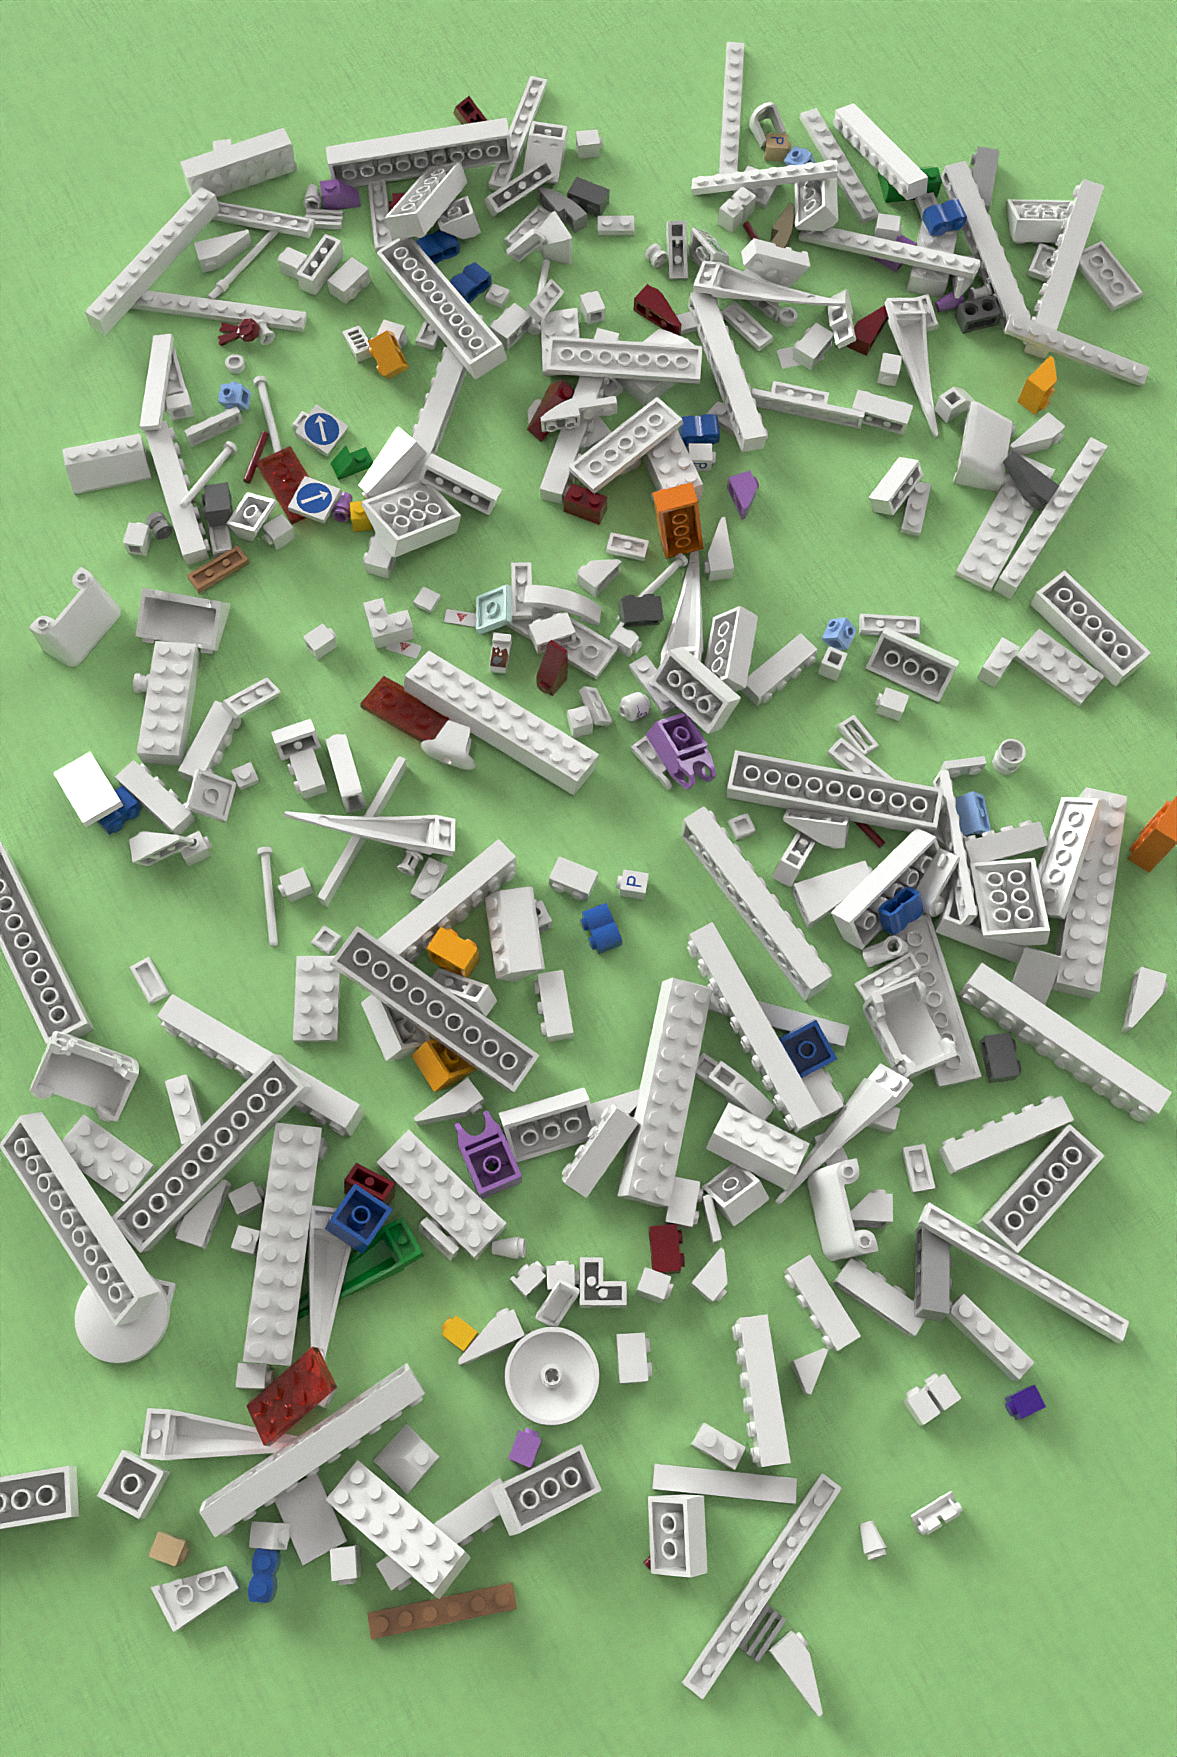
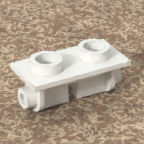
[911,1491,963,1536]

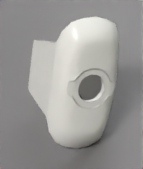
[750,102,786,148]
[421,720,476,770]

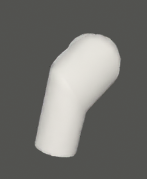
[527,399,541,424]

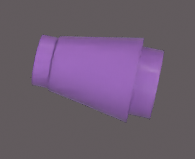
[935,291,964,312]
[332,492,352,522]

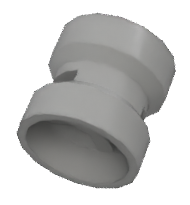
[146,511,173,540]

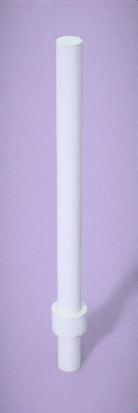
[207,231,279,300]

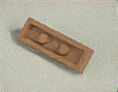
[187,546,250,594]

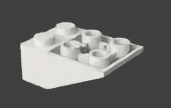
[523,121,568,185]

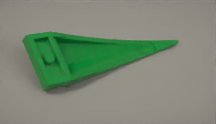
[297,1216,424,1320]

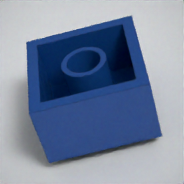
[779,1019,837,1078]
[324,1184,393,1254]

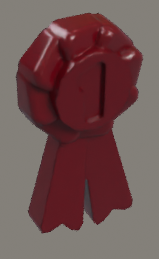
[218,318,260,346]

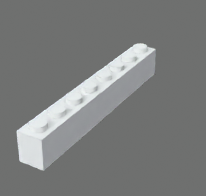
[833,103,928,200]
[145,420,211,565]

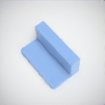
[955,791,991,837]

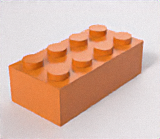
[653,482,704,559]
[1128,796,1177,873]

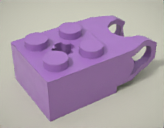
[646,713,716,790]
[454,1110,522,1199]

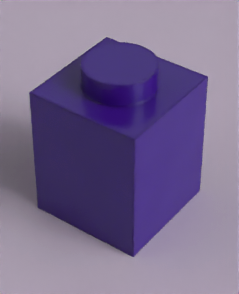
[1005,1385,1046,1420]

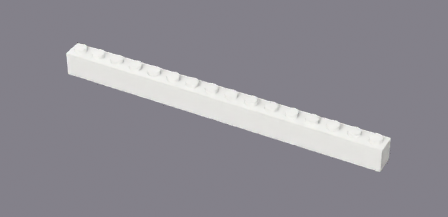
[363,314,483,579]

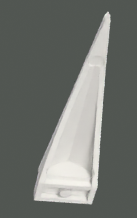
[693,260,846,307]
[884,298,938,439]
[660,550,703,665]
[283,811,455,857]
[775,1063,913,1205]
[307,1205,351,1400]
[140,1408,298,1460]

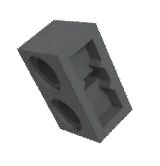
[955,296,1002,334]

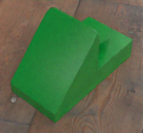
[331,446,373,480]

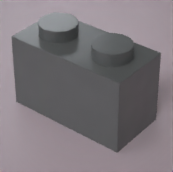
[567,177,610,217]
[202,482,233,527]
[618,594,664,627]
[980,1032,1021,1083]

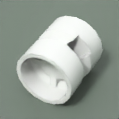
[992,739,1026,775]

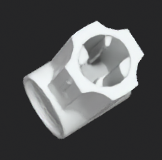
[862,936,909,967]

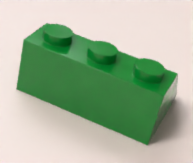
[878,166,942,203]

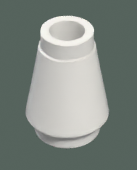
[303,184,322,209]
[492,1236,526,1259]
[860,1521,887,1560]

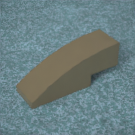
[770,203,794,248]

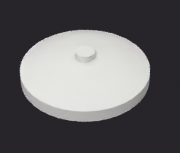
[75,1274,170,1364]
[505,1327,599,1425]

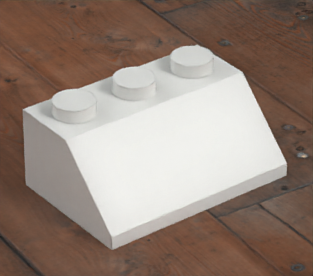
[361,994,431,1061]
[648,1494,708,1577]

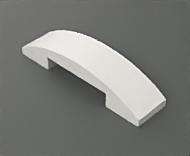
[523,585,602,626]

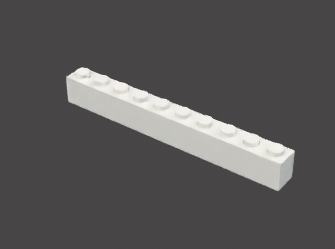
[941,161,1031,335]
[1023,179,1104,359]
[85,187,220,335]
[688,292,768,452]
[540,328,619,505]
[994,437,1108,600]

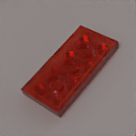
[256,446,309,525]
[361,676,451,742]
[246,1346,337,1447]

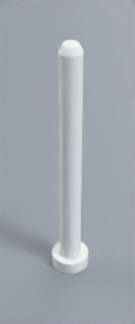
[528,259,550,335]
[253,376,283,458]
[180,441,237,508]
[617,553,688,622]
[257,847,278,947]

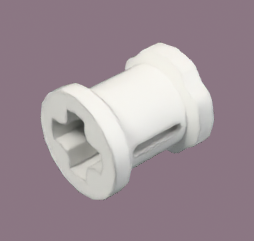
[968,284,992,301]
[256,319,275,345]
[397,849,423,876]

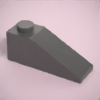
[1003,451,1059,511]

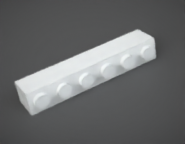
[938,1095,1074,1175]
[376,1478,503,1591]

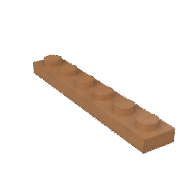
[367,1582,517,1639]

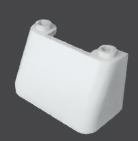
[953,401,1015,492]
[29,567,121,667]
[136,588,230,654]
[863,976,958,1080]
[29,1031,139,1122]
[807,1158,879,1261]

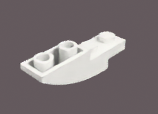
[828,289,856,349]
[541,392,617,432]
[695,1053,775,1121]

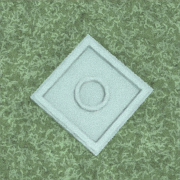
[476,584,512,635]

